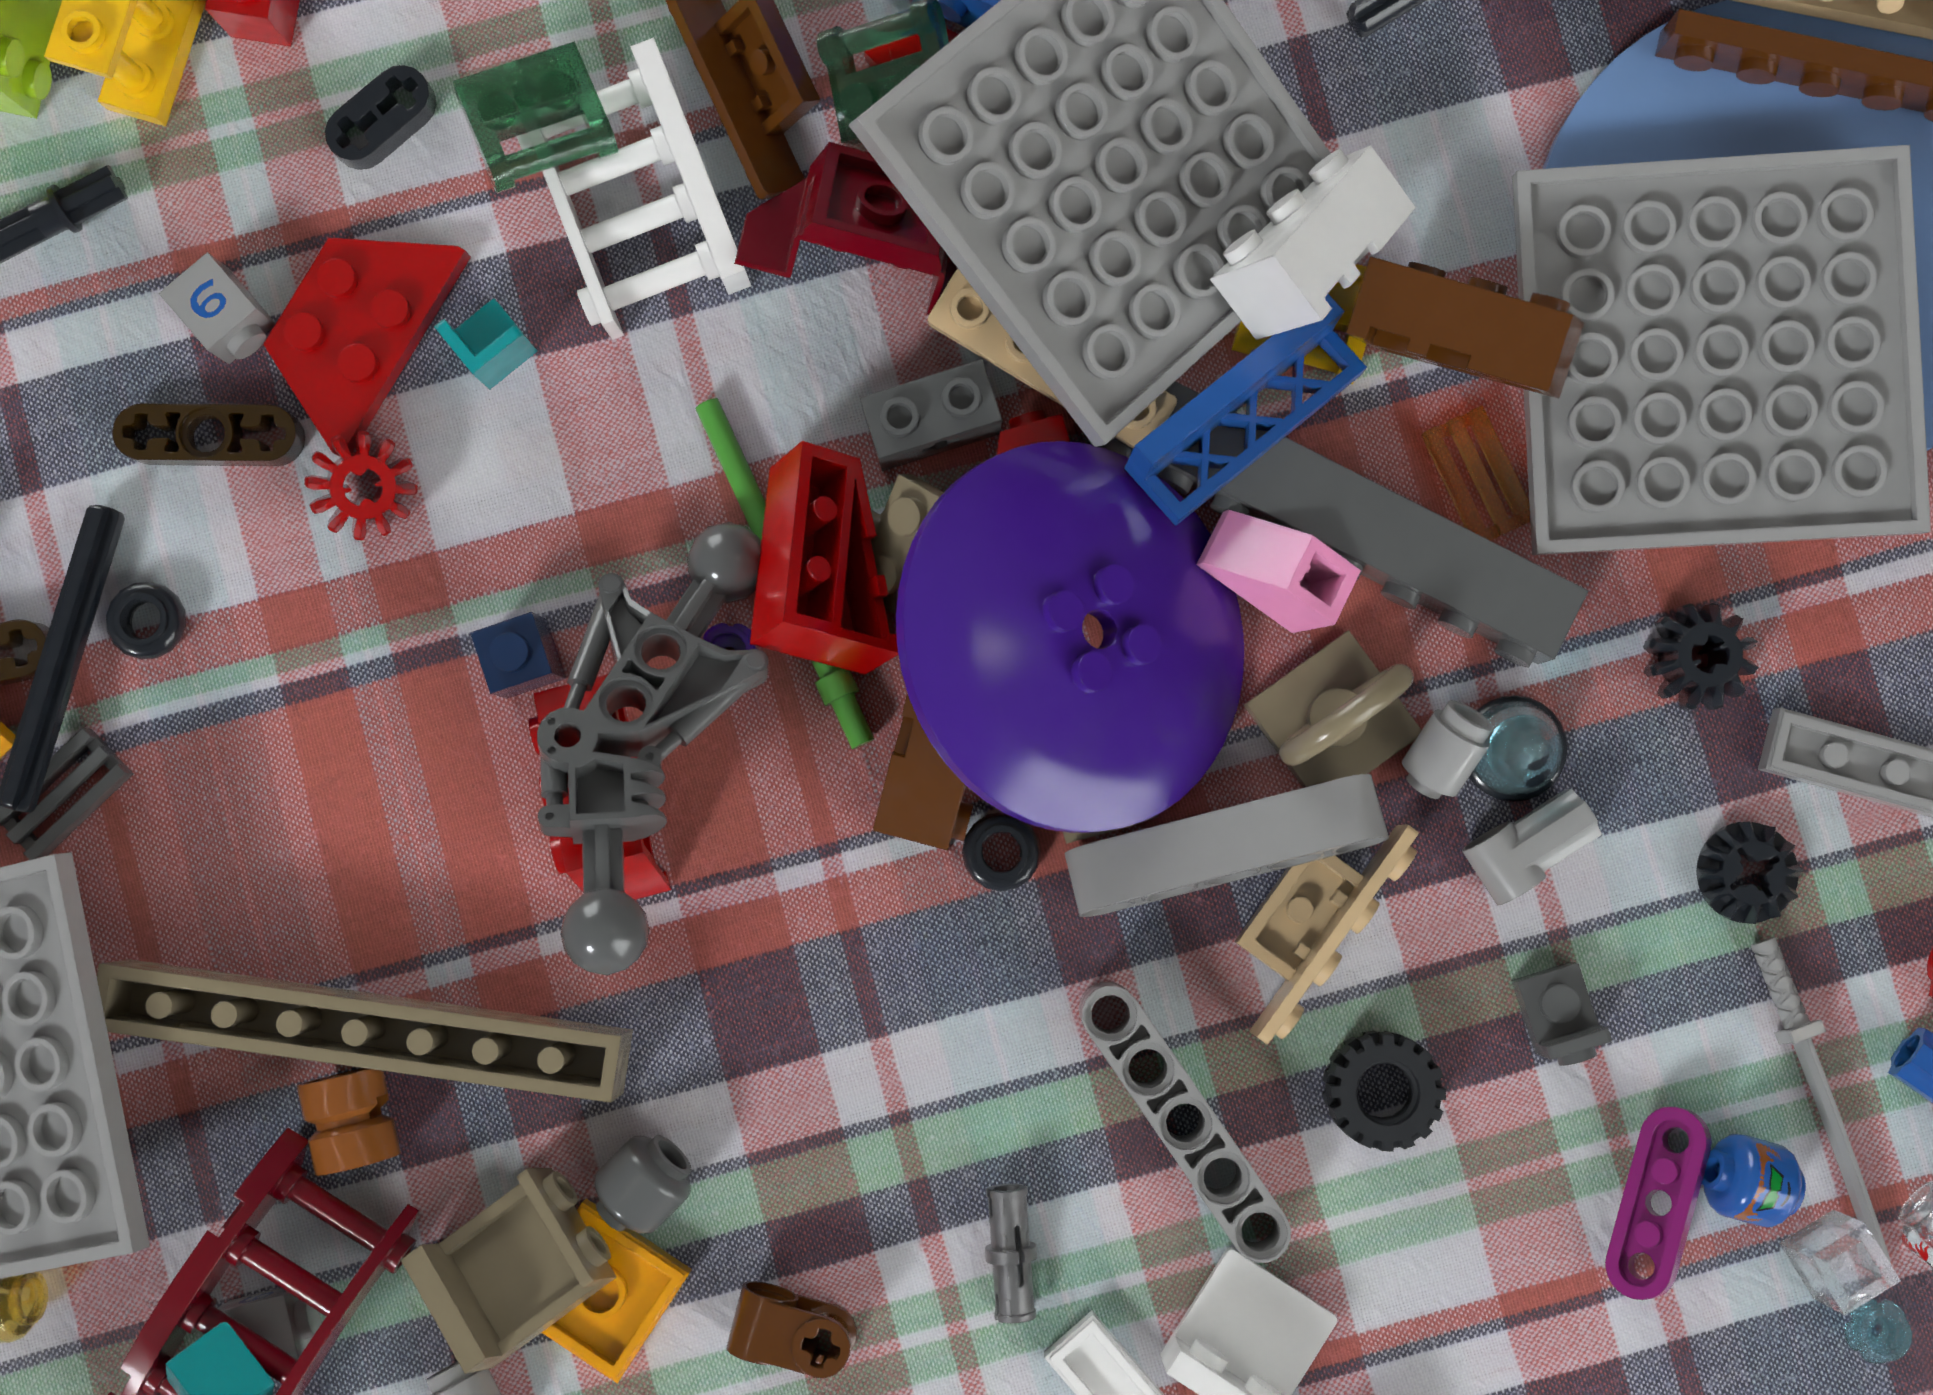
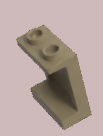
[401,1168,617,1374]

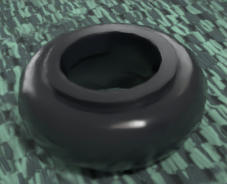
[106,582,186,660]
[962,812,1041,892]

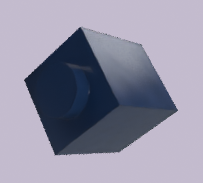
[470,612,567,699]

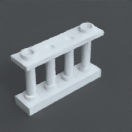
[510,37,751,340]

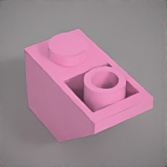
[1196,510,1361,633]

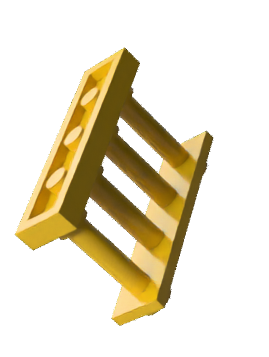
[44,0,206,127]

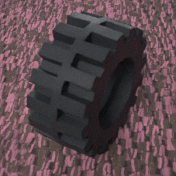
[1322,1030,1446,1152]

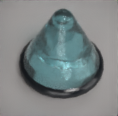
[1469,695,1567,802]

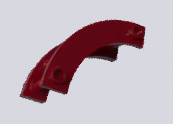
[108,1127,419,1395]

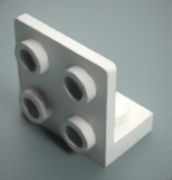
[1160,1247,1337,1395]

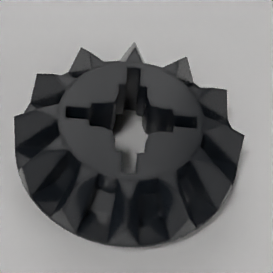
[1696,821,1804,924]

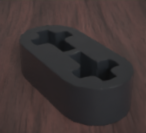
[325,65,437,170]

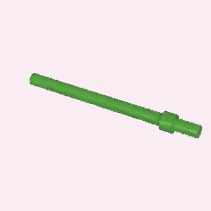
[695,398,875,750]

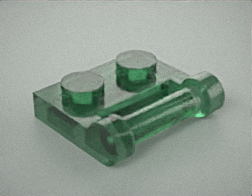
[816,0,949,145]
[453,41,618,193]

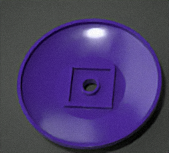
[896,441,1244,833]

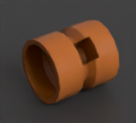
[296,1068,401,1176]

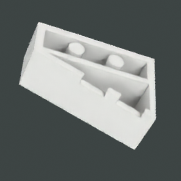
[1210,145,1416,340]

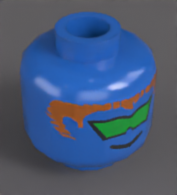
[1702,1134,1806,1227]

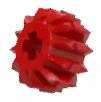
[304,431,418,540]

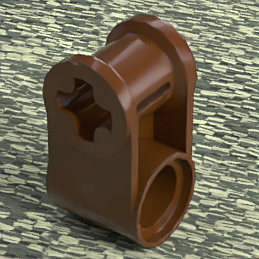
[726,1281,857,1378]

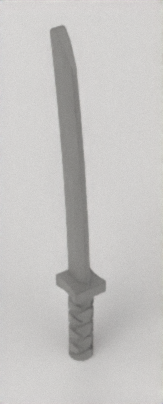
[1750,937,1893,1286]

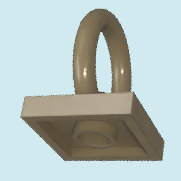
[1243,630,1422,788]

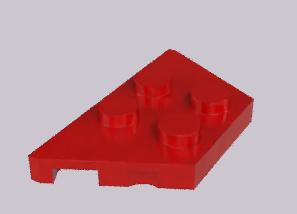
[263,238,471,457]

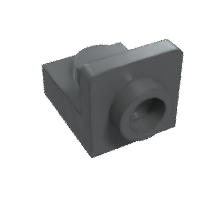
[1511,961,1612,1066]

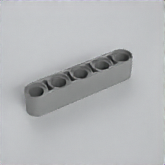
[1065,774,1389,917]
[1079,982,1291,1263]

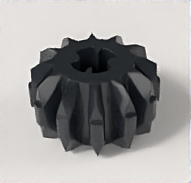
[1643,603,1759,711]

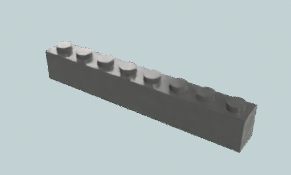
[1098,381,1589,668]

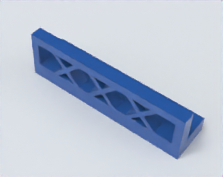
[1124,294,1367,526]

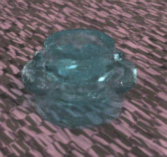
[1844,1298,1912,1364]

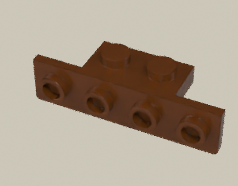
[665,0,821,200]

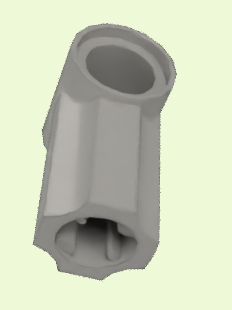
[1462,789,1602,906]

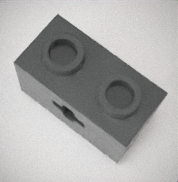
[860,359,1002,471]

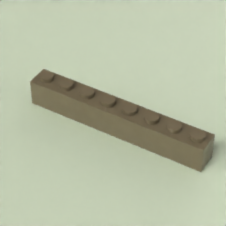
[97,959,633,1103]

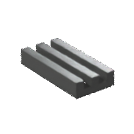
[0,728,134,860]

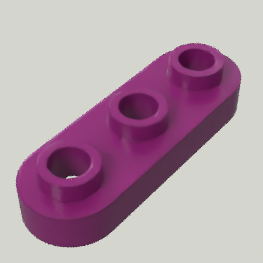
[1605,1107,1712,1300]

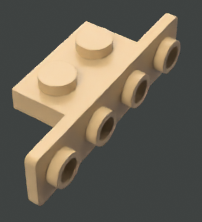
[928,269,1177,448]
[1234,824,1419,1044]

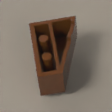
[1346,256,1584,399]
[872,694,974,851]

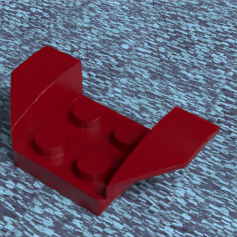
[734,141,958,315]

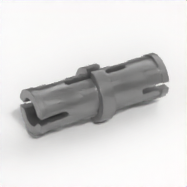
[985,1184,1037,1323]

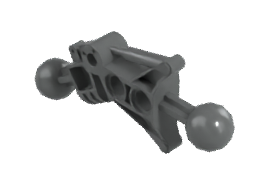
[537,522,769,976]

